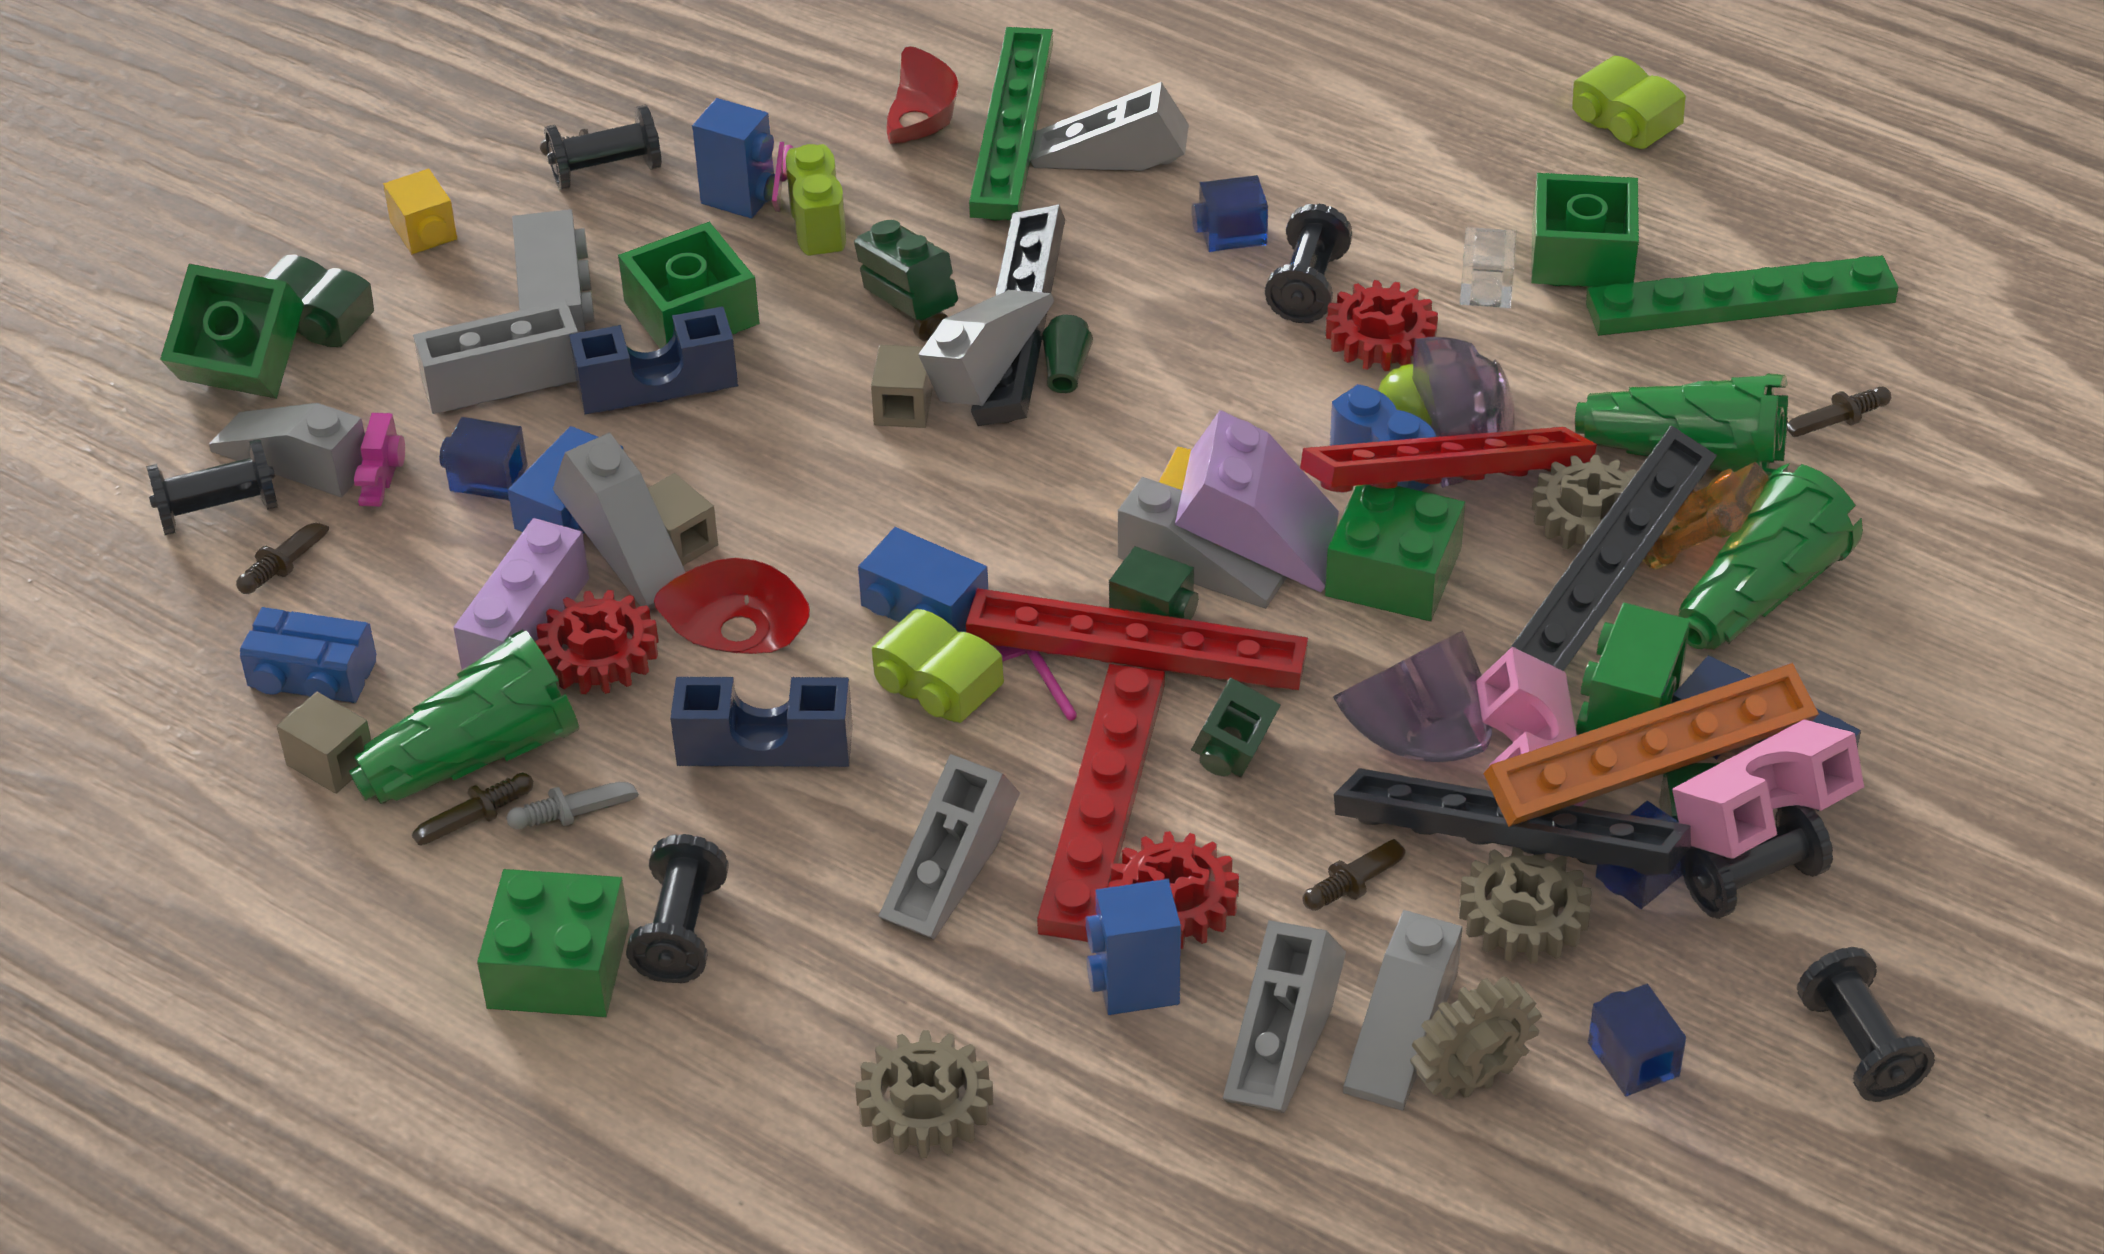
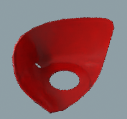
[887,46,959,145]
[654,558,810,654]

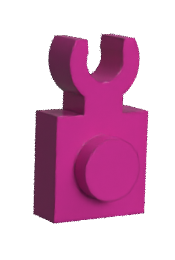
[354,413,405,507]

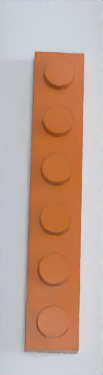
[1483,663,1819,827]

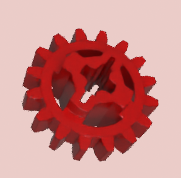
[1325,280,1438,371]
[535,590,659,695]
[1109,831,1239,949]

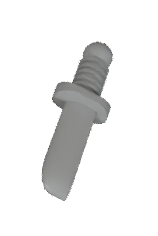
[506,782,639,830]

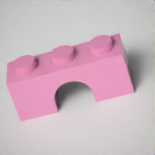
[1476,647,1588,806]
[1672,720,1864,859]

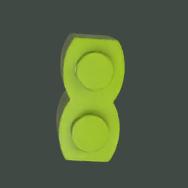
[1572,56,1686,149]
[786,144,846,256]
[871,609,1004,723]

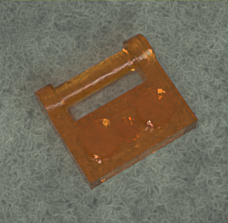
[1643,462,1770,570]

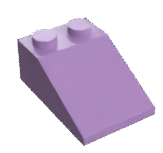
[1175,410,1339,593]

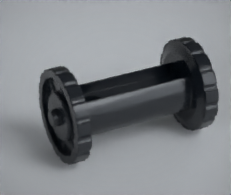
[544,104,662,190]
[1265,204,1353,323]
[146,439,278,535]
[1680,805,1833,919]
[626,834,729,984]
[1797,947,1935,1102]

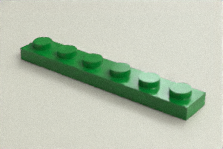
[969,27,1053,221]
[1586,255,1899,336]

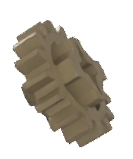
[1532,455,1638,549]
[1459,847,1592,963]
[1410,976,1542,1100]
[855,1030,993,1158]

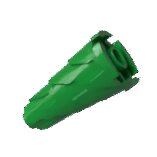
[1575,373,1788,482]
[1678,463,1863,650]
[349,629,579,804]

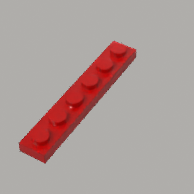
[1300,427,1597,493]
[966,588,1308,691]
[1037,664,1165,942]

